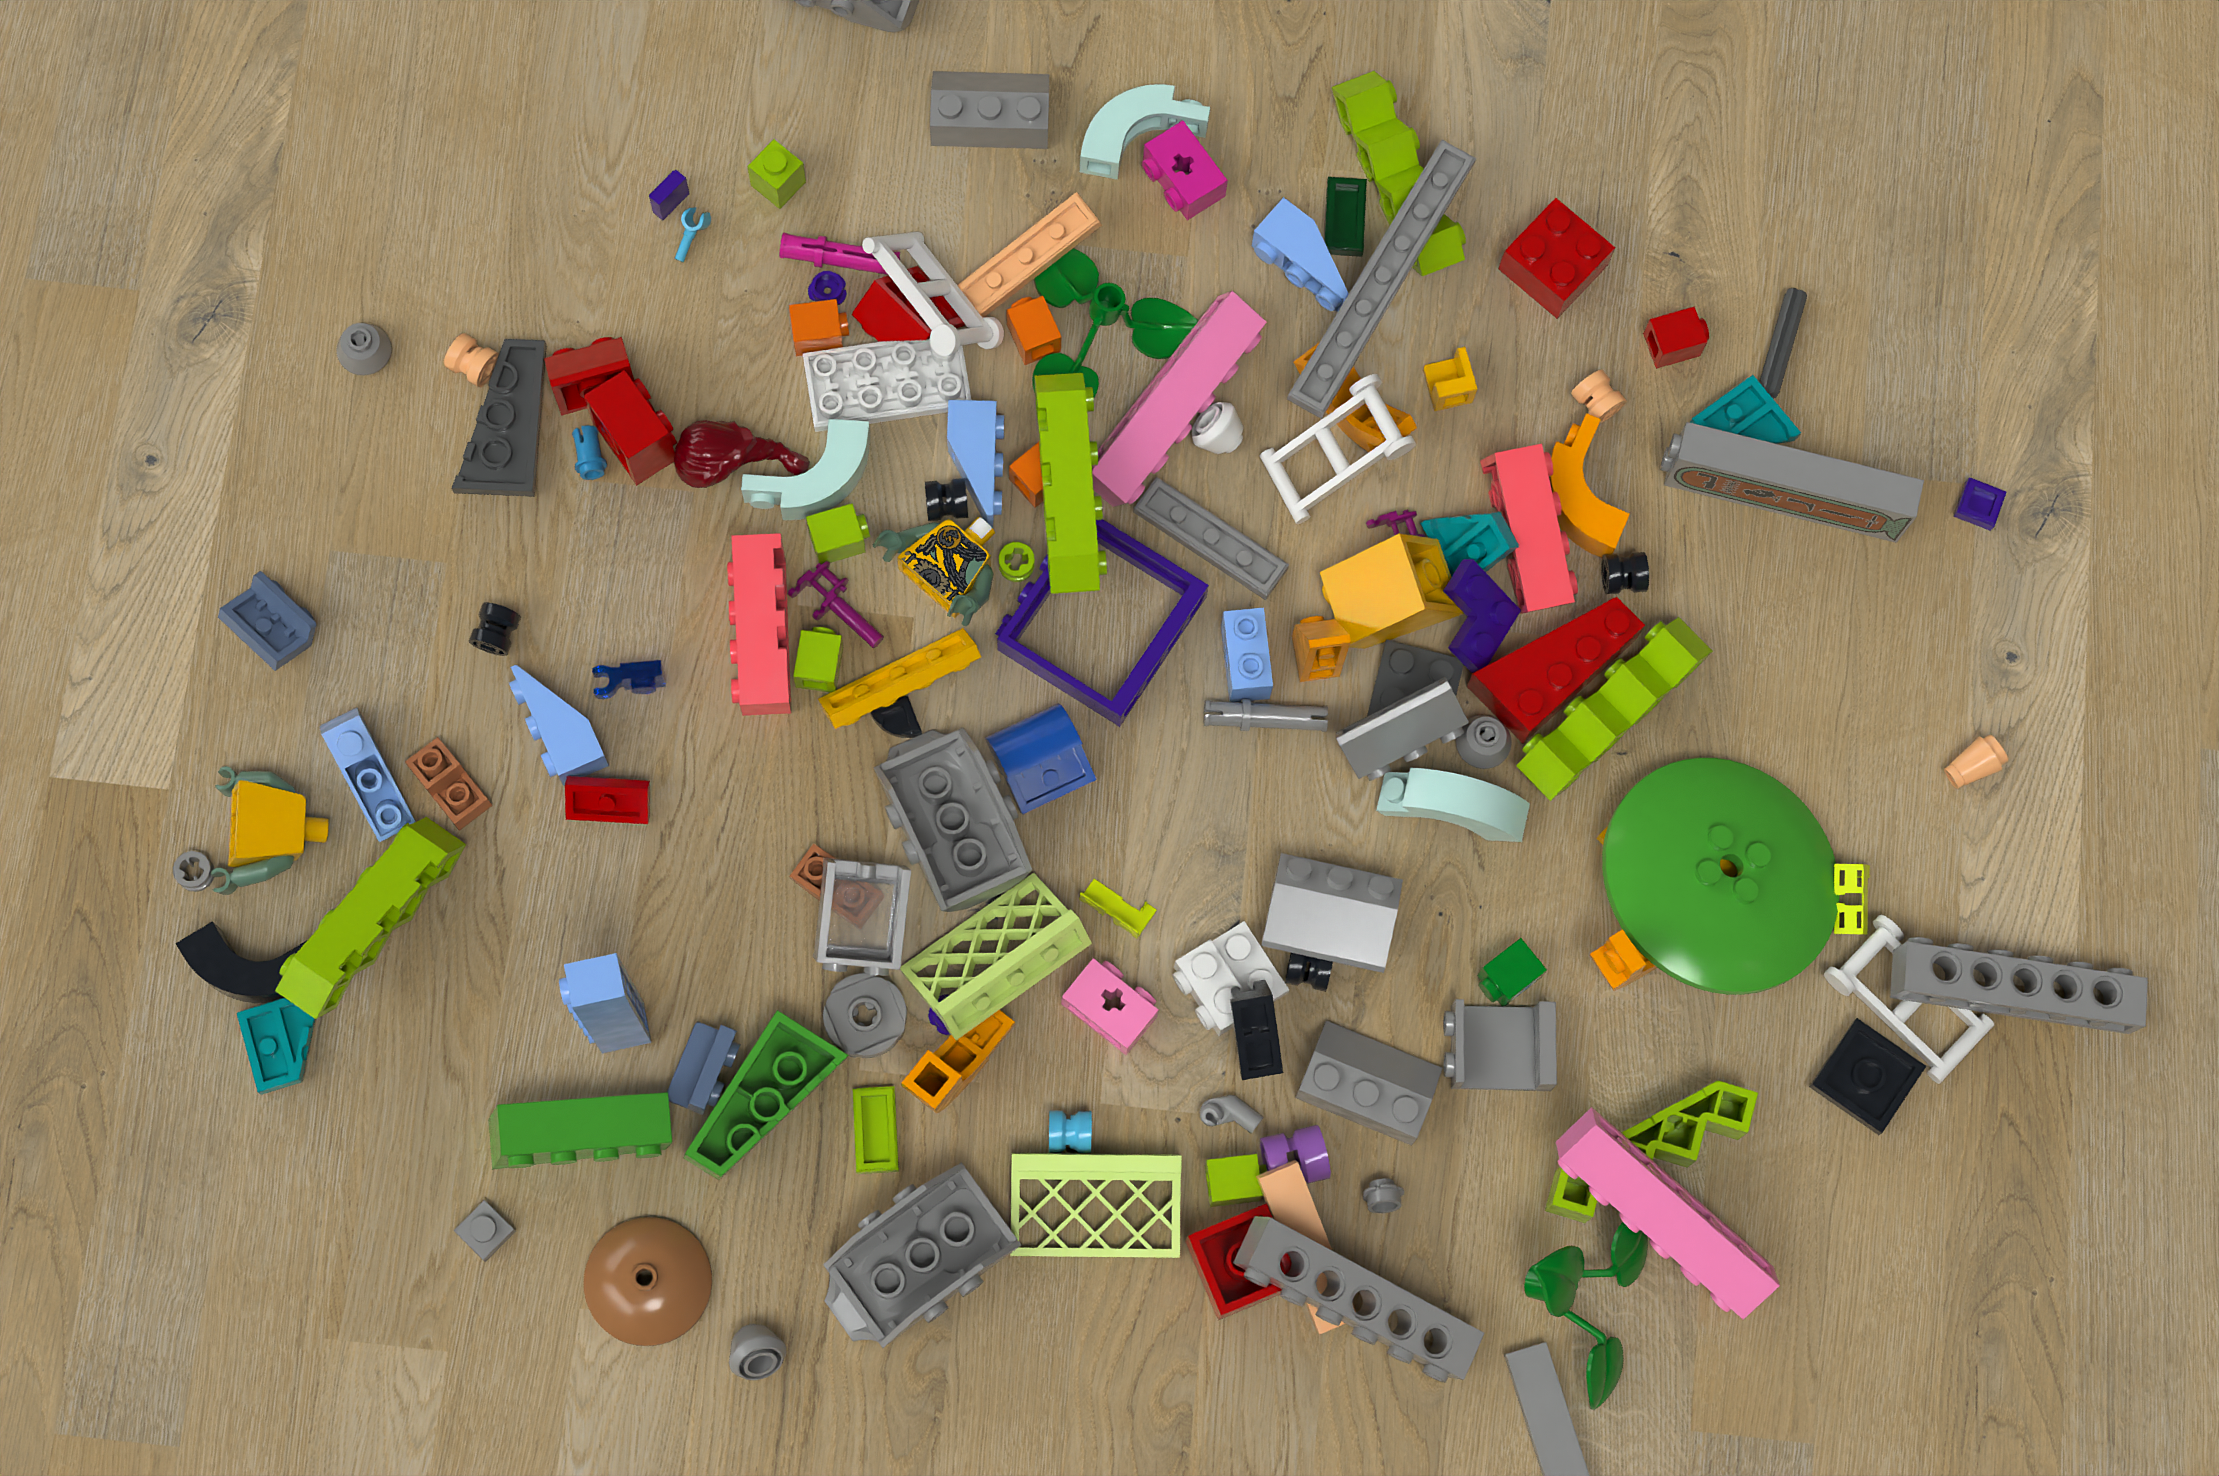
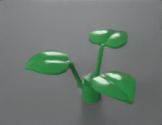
[1032,248,1198,398]
[1524,1222,1648,1410]

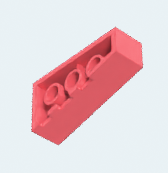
[1480,444,1578,614]
[727,533,791,716]

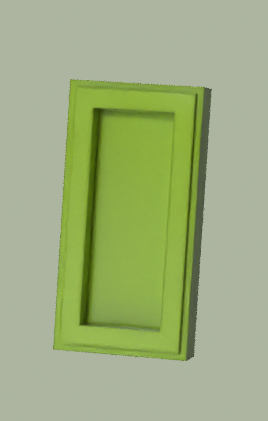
[853,1086,899,1174]

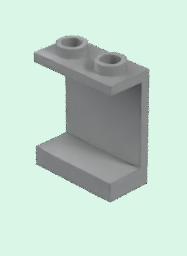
[1443,999,1557,1091]

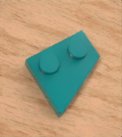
[1690,375,1801,444]
[1420,512,1519,577]
[236,998,315,1095]

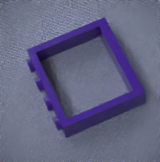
[995,519,1209,727]

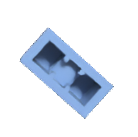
[1221,608,1273,702]

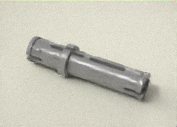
[1204,699,1328,732]

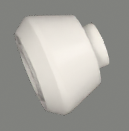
[1192,402,1243,454]

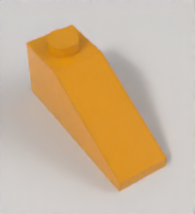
[1292,616,1351,682]

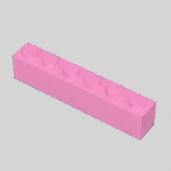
[1092,291,1267,507]
[1556,1107,1780,1320]

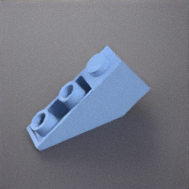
[1251,197,1349,312]
[947,400,1004,528]
[509,665,609,786]
[320,707,416,842]

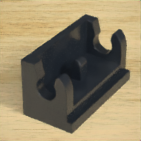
[1230,980,1283,1080]

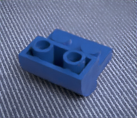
[985,703,1097,814]

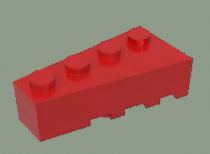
[1467,596,1645,744]

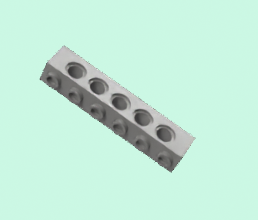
[1890,937,2148,1034]
[1233,1216,1485,1383]

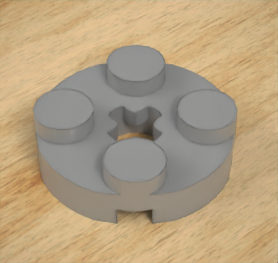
[823,973,907,1058]

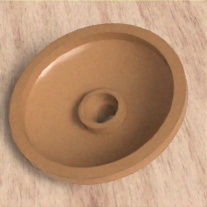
[584,1217,712,1346]

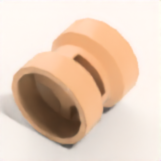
[444,333,499,387]
[1571,369,1627,424]

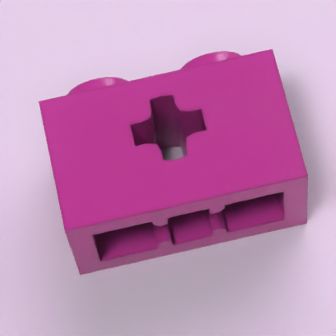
[1142,120,1228,220]

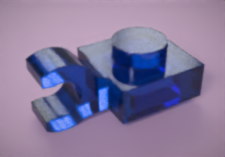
[592,660,666,700]

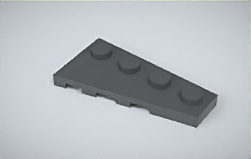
[452,339,547,497]

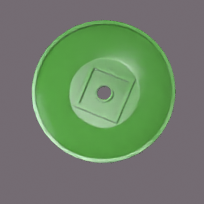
[1602,758,1840,995]

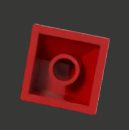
[851,266,965,342]

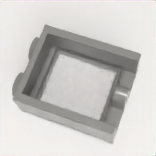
[813,858,911,976]

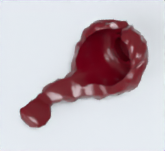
[674,420,810,488]

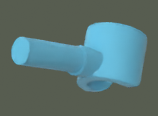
[674,207,711,262]

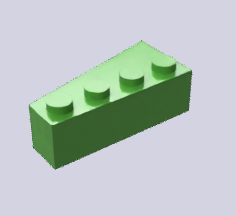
[683,1010,849,1180]
[488,1092,672,1170]

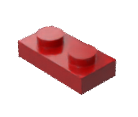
[565,776,650,824]

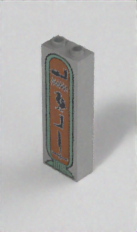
[1660,422,1924,543]

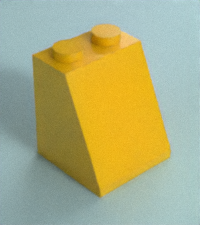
[1320,533,1464,649]

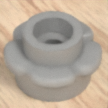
[1363,1178,1404,1213]

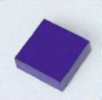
[649,170,690,221]
[1953,477,2007,531]

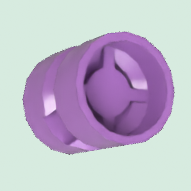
[1260,1125,1331,1184]

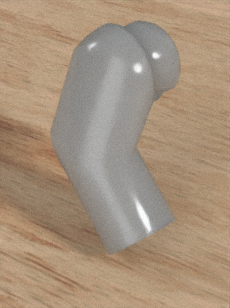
[1200,1095,1264,1134]

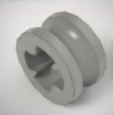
[173,851,214,892]

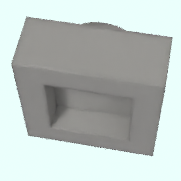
[453,1200,516,1262]

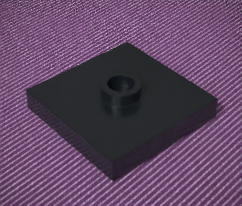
[1809,1018,1926,1135]

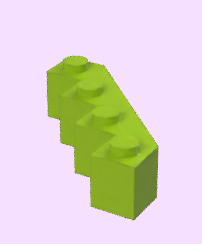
[1332,71,1466,277]
[1035,373,1107,594]
[1516,617,1713,801]
[275,817,466,1019]
[1545,1080,1758,1223]

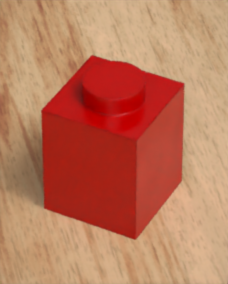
[1643,306,1709,369]

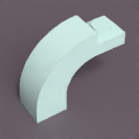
[1079,84,1210,180]
[741,419,870,520]
[1376,768,1530,842]

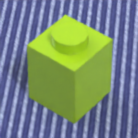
[747,139,806,209]
[806,503,870,565]
[793,627,844,693]
[1205,1154,1267,1207]

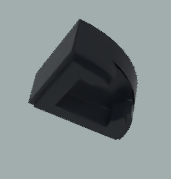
[870,696,922,738]

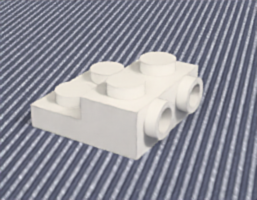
[1172,921,1289,1036]

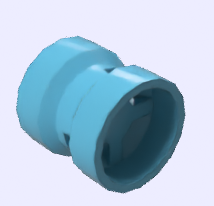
[1049,1110,1092,1153]

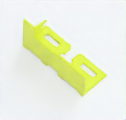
[1834,864,1870,935]
[1079,879,1157,939]

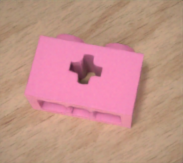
[1061,958,1159,1055]

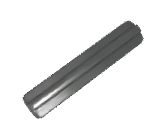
[1759,288,1807,399]

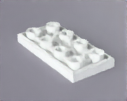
[803,339,971,432]

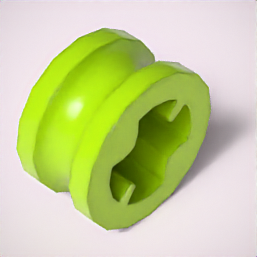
[999,542,1035,582]

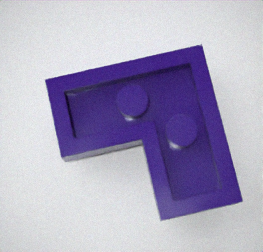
[1443,559,1521,673]

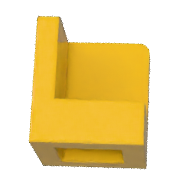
[1423,346,1477,411]

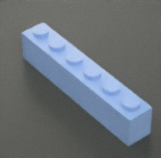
[559,953,651,1053]

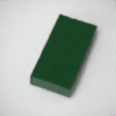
[1324,177,1367,257]

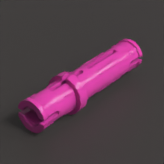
[779,232,900,275]

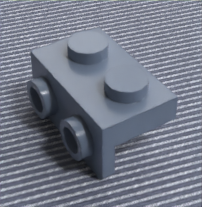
[218,571,317,671]
[667,1022,741,1115]

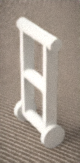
[862,232,1004,357]
[1259,374,1416,524]
[1824,915,1994,1084]

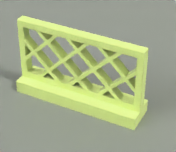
[900,873,1092,1040]
[1010,1153,1182,1258]

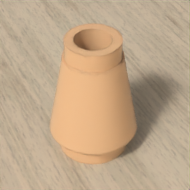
[1944,734,2008,789]

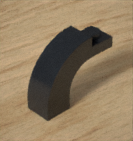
[175,921,307,1003]

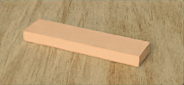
[957,192,1102,318]
[1256,1160,1356,1334]

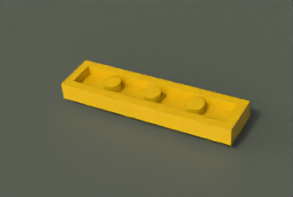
[818,628,981,729]

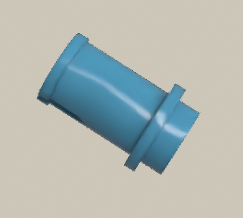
[572,426,607,480]

